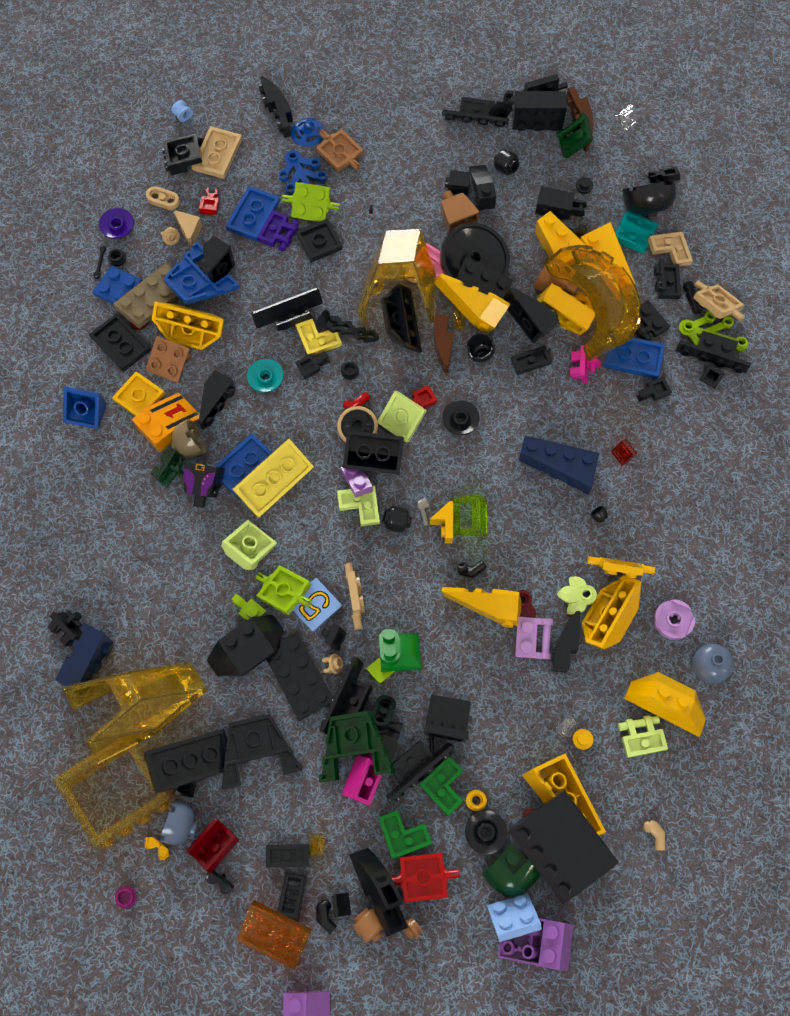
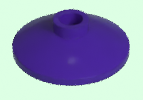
[99,208,134,239]

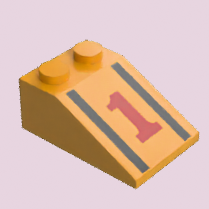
[132,393,200,453]

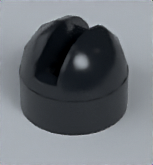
[590,506,608,523]

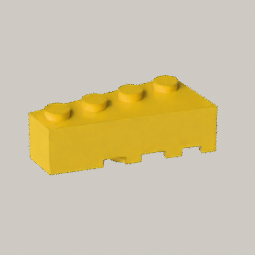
[580,222,635,301]
[522,753,606,836]

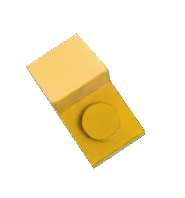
[429,501,453,544]

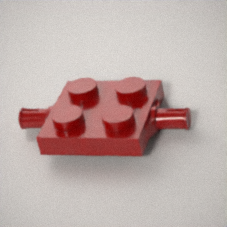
[391,853,460,903]

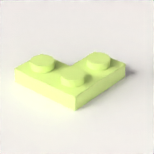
[337,486,380,526]

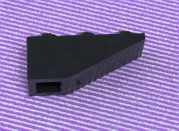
[199,370,236,430]

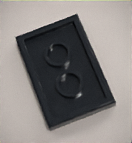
[89,313,151,372]

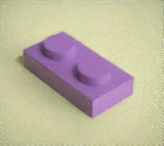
[341,467,373,498]

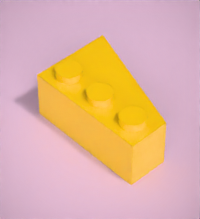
[535,211,586,267]
[536,283,596,335]

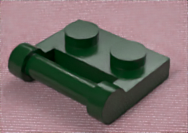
[556,113,593,158]

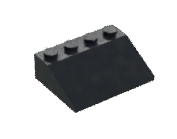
[509,790,619,904]

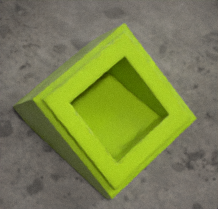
[366,658,395,684]

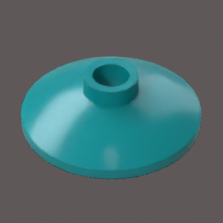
[247,359,284,393]

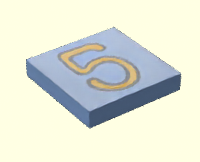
[293,578,342,633]

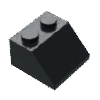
[202,236,235,283]

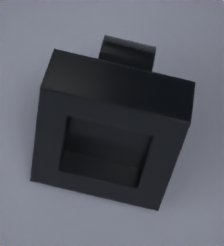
[321,624,347,651]

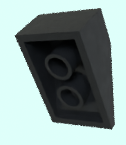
[503,287,559,344]

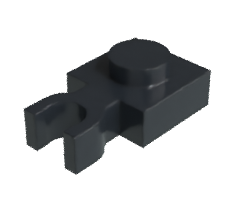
[648,167,680,183]

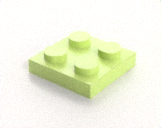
[377,391,427,443]

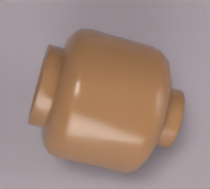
[353,908,384,943]

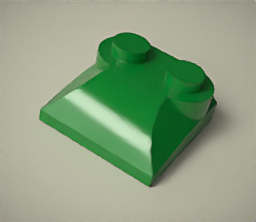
[379,629,422,672]

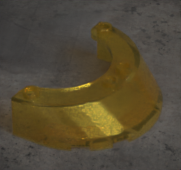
[544,245,642,361]

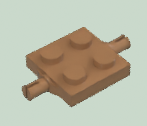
[316,129,364,172]

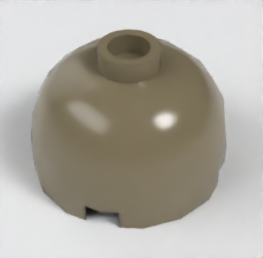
[171,419,207,458]

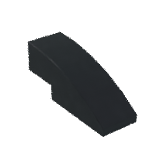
[551,611,581,673]

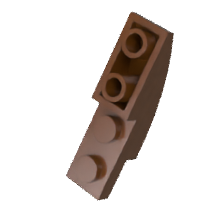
[566,86,593,152]

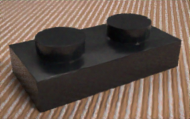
[511,346,552,375]
[266,844,309,868]

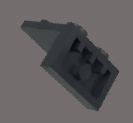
[424,695,471,743]

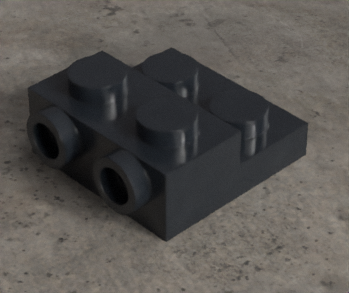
[162,133,202,176]

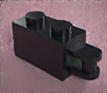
[535,186,587,220]

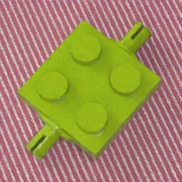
[281,182,341,222]
[256,565,312,616]

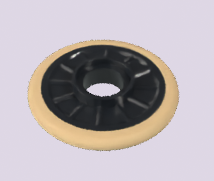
[337,406,378,443]

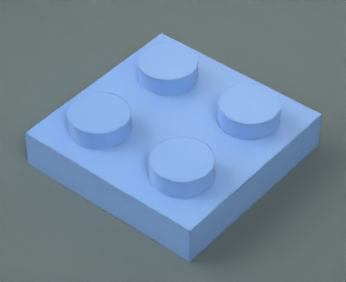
[487,893,542,942]

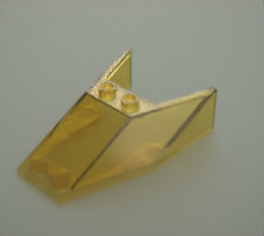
[357,229,436,326]
[62,662,207,764]

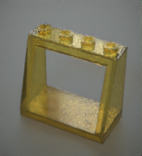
[53,732,173,849]

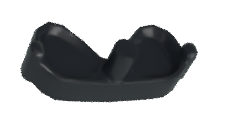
[206,871,234,894]

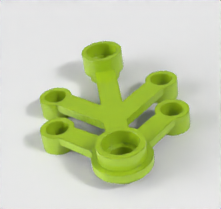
[678,311,748,352]

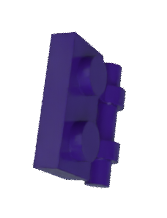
[257,210,299,252]

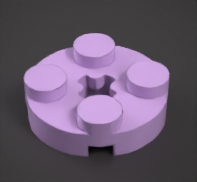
[653,599,695,640]

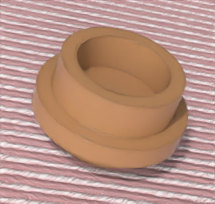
[403,918,422,940]

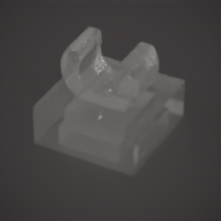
[615,105,638,130]

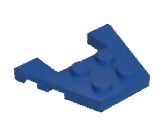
[164,241,240,305]

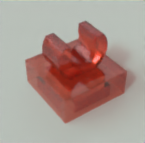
[611,439,637,466]

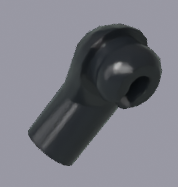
[316,899,337,934]

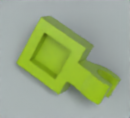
[231,593,266,621]

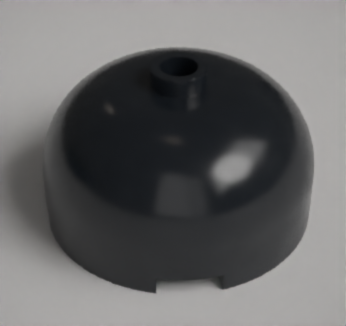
[622,181,676,218]

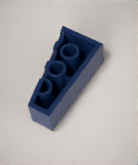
[519,436,599,495]

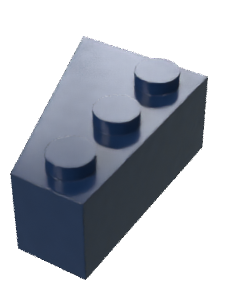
[55,622,113,694]

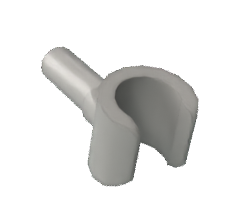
[417,498,430,526]

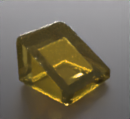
[309,834,326,857]

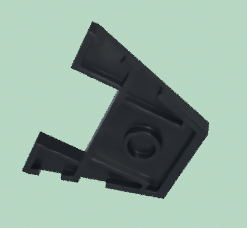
[221,714,303,790]

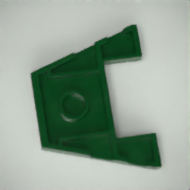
[319,711,395,783]

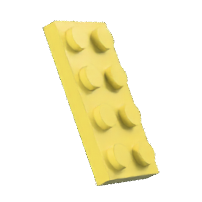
[232,439,314,518]

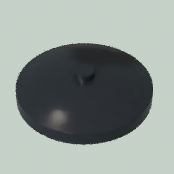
[440,223,510,279]

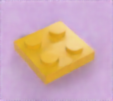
[112,371,165,416]

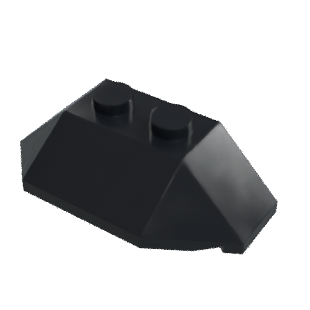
[381,283,422,353]
[207,615,284,677]

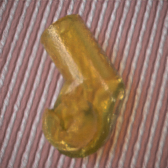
[452,307,465,330]

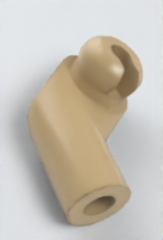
[644,820,666,851]

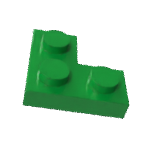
[419,757,463,816]
[378,810,432,859]

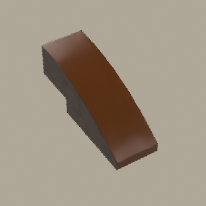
[433,314,454,373]

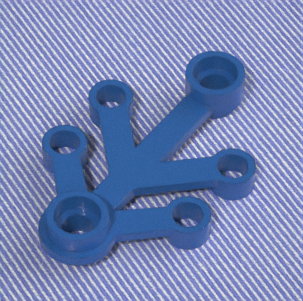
[279,150,327,195]

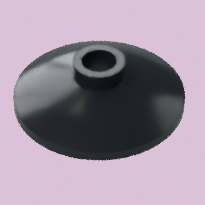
[442,400,480,435]
[465,810,508,854]

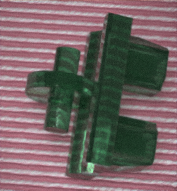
[151,449,185,488]

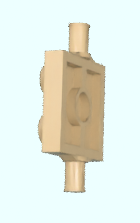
[694,280,745,322]
[344,563,365,630]

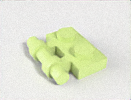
[618,715,668,758]

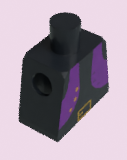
[184,462,225,508]

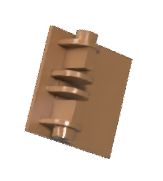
[145,336,191,383]

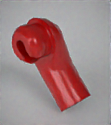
[343,392,370,409]

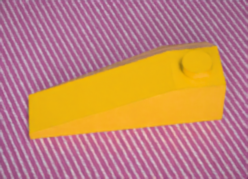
[434,273,510,333]
[441,587,522,628]

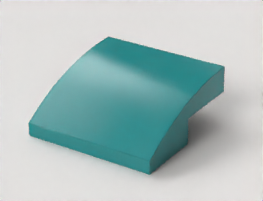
[615,211,659,254]

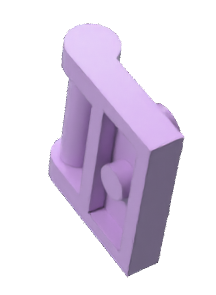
[515,617,553,660]

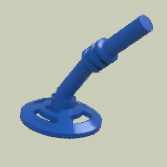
[291,117,324,147]

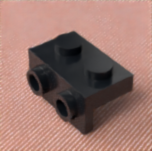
[654,259,681,299]

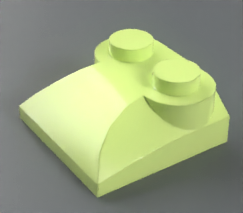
[221,520,277,570]

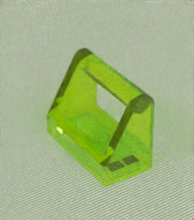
[452,494,487,536]

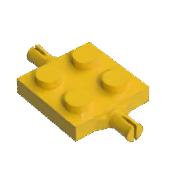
[587,556,656,578]

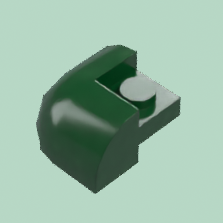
[482,843,541,898]

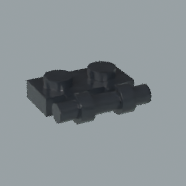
[624,300,670,341]

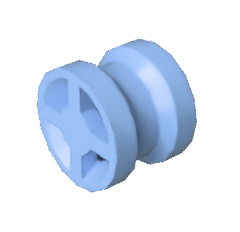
[171,100,193,122]

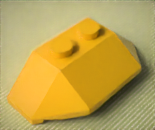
[151,301,225,350]
[582,575,641,650]
[624,672,706,737]

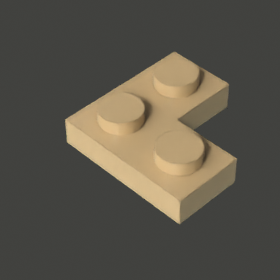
[648,232,693,267]

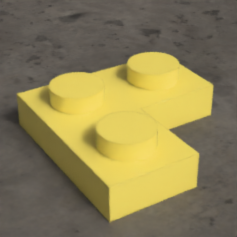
[295,319,342,356]

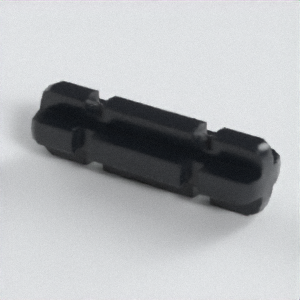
[683,281,703,315]

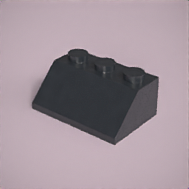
[343,430,404,475]

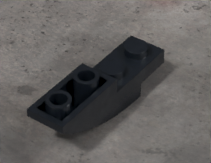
[258,76,293,138]
[349,848,408,937]

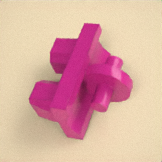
[570,345,601,383]

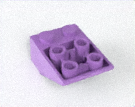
[498,918,574,971]

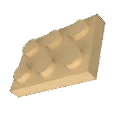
[192,126,242,179]

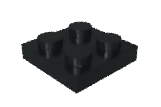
[296,219,343,262]

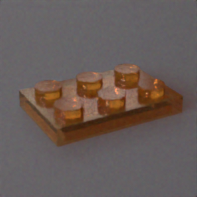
[237,900,312,970]

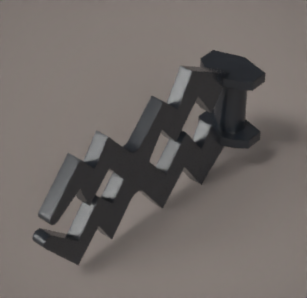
[316,309,379,343]

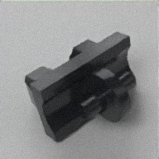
[48,611,82,646]

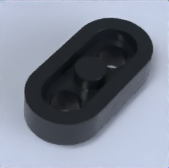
[371,695,396,731]

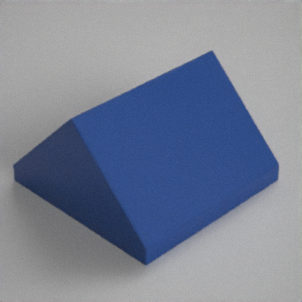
[63,386,107,429]

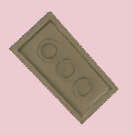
[113,263,178,329]

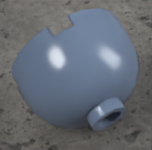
[692,643,734,685]
[159,800,197,845]

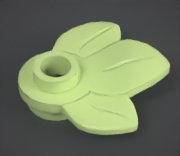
[557,576,597,615]

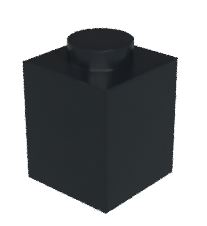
[445,170,471,196]

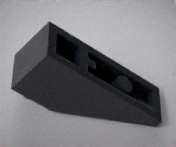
[469,165,497,211]

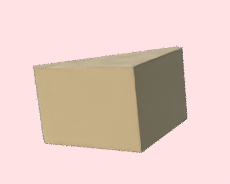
[174,211,202,248]

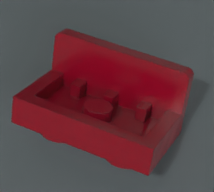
[186,818,240,874]

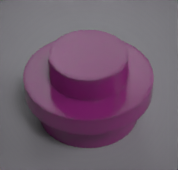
[115,886,137,909]

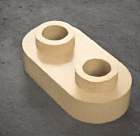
[146,186,180,210]

